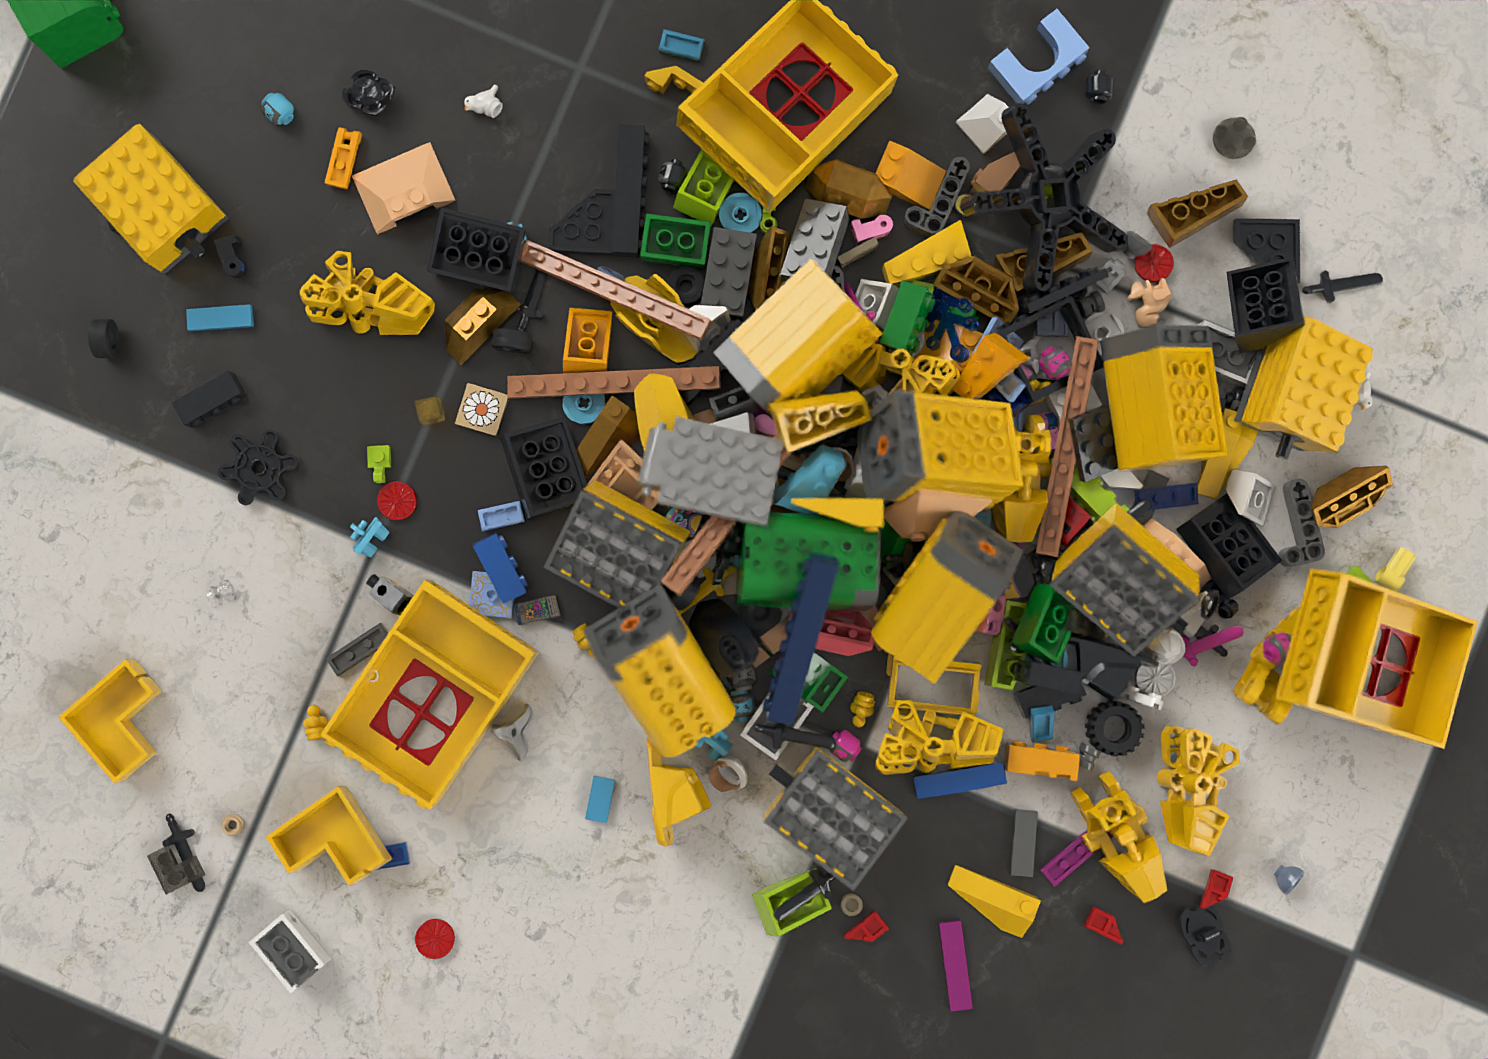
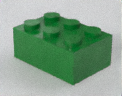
[640,214,711,270]
[880,280,935,356]

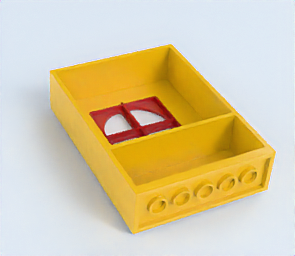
[676,0,899,213]
[1275,569,1478,749]
[320,580,540,809]

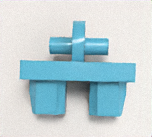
[350,517,389,558]
[696,729,733,761]

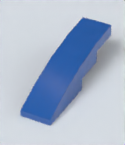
[913,762,1007,799]

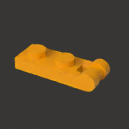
[325,127,362,190]

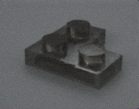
[147,845,206,895]

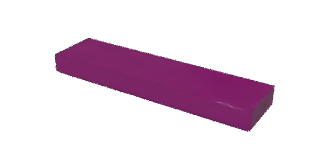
[1040,830,1114,887]
[939,920,973,1012]

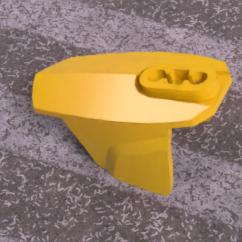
[610,274,697,364]
[634,374,697,452]
[646,738,712,847]

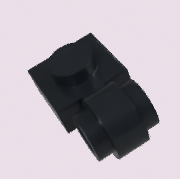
[1200,579,1239,619]

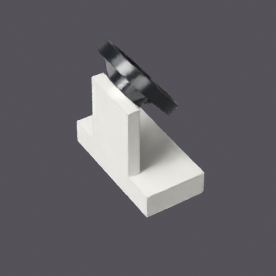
[1181,589,1219,638]

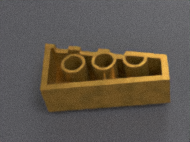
[1146,179,1248,248]
[993,233,1093,297]

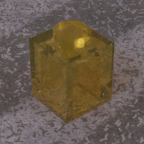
[415,396,445,425]

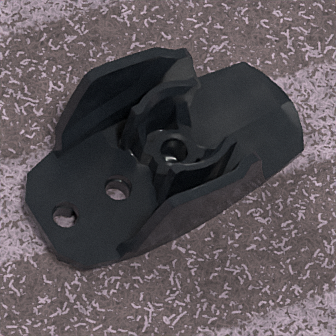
[689,598,775,690]
[1067,633,1159,700]

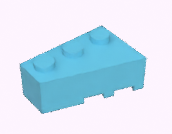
[773,445,845,515]

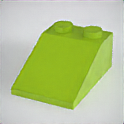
[673,149,734,226]
[751,868,832,937]

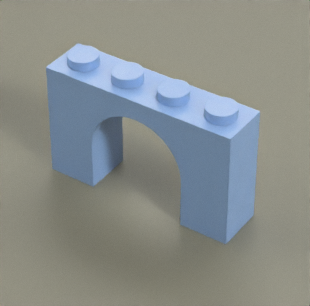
[988,9,1089,105]

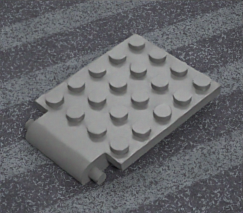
[637,417,783,527]

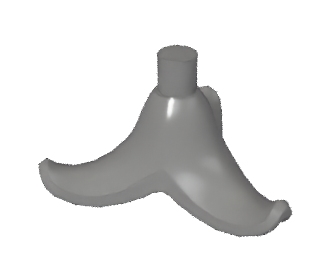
[491,704,533,761]

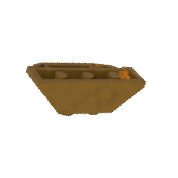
[805,160,892,218]
[748,227,792,311]
[933,256,1019,324]
[445,289,521,365]
[1311,465,1393,528]

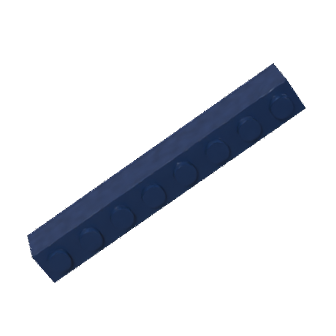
[763,552,839,725]

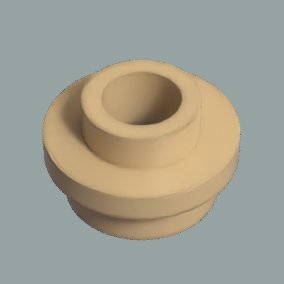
[221,814,244,836]

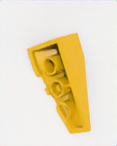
[1195,408,1257,499]
[792,499,883,532]
[948,865,1041,938]

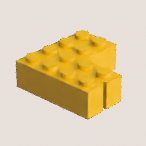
[58,659,162,784]
[266,786,392,886]

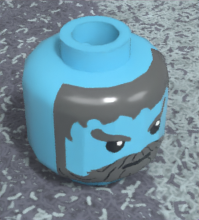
[261,93,294,125]
[729,690,756,722]

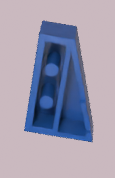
[473,532,528,604]

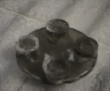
[1212,117,1256,159]

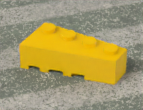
[882,220,972,287]
[769,391,871,453]

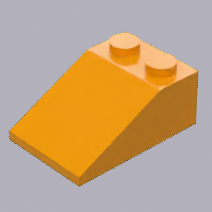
[875,141,946,211]
[563,308,612,374]
[913,318,983,374]

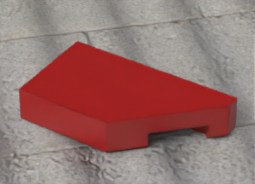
[1199,869,1234,909]
[1084,906,1123,945]
[844,910,889,942]

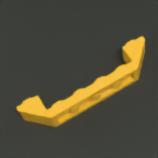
[644,66,703,94]

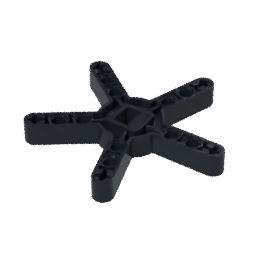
[960,103,1128,294]

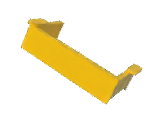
[886,653,981,716]

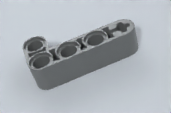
[903,157,970,238]
[1278,479,1325,567]

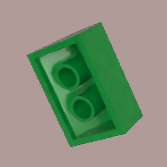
[1012,584,1080,664]

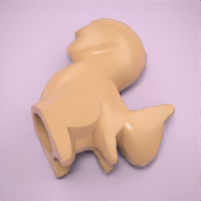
[1127,278,1172,328]

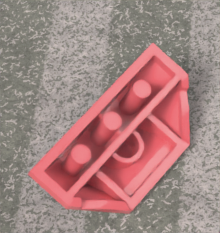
[789,610,874,656]

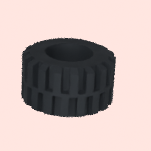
[1085,700,1145,757]

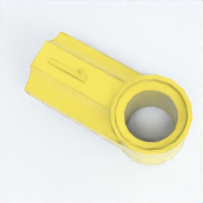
[1374,547,1417,592]

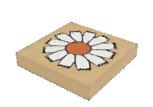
[455,383,509,437]

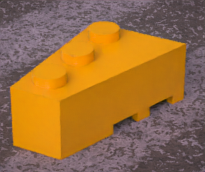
[952,333,1029,400]
[1004,740,1080,781]

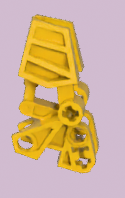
[300,251,435,335]
[840,344,961,396]
[990,415,1051,542]
[1232,606,1300,725]
[875,700,1004,775]
[1157,725,1240,857]
[1070,771,1167,903]

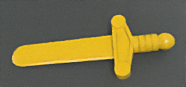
[677,565,735,615]

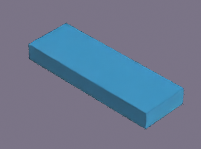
[186,305,254,332]

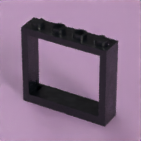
[997,296,1104,406]

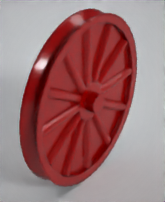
[1134,244,1174,282]
[377,482,417,520]
[415,919,455,959]

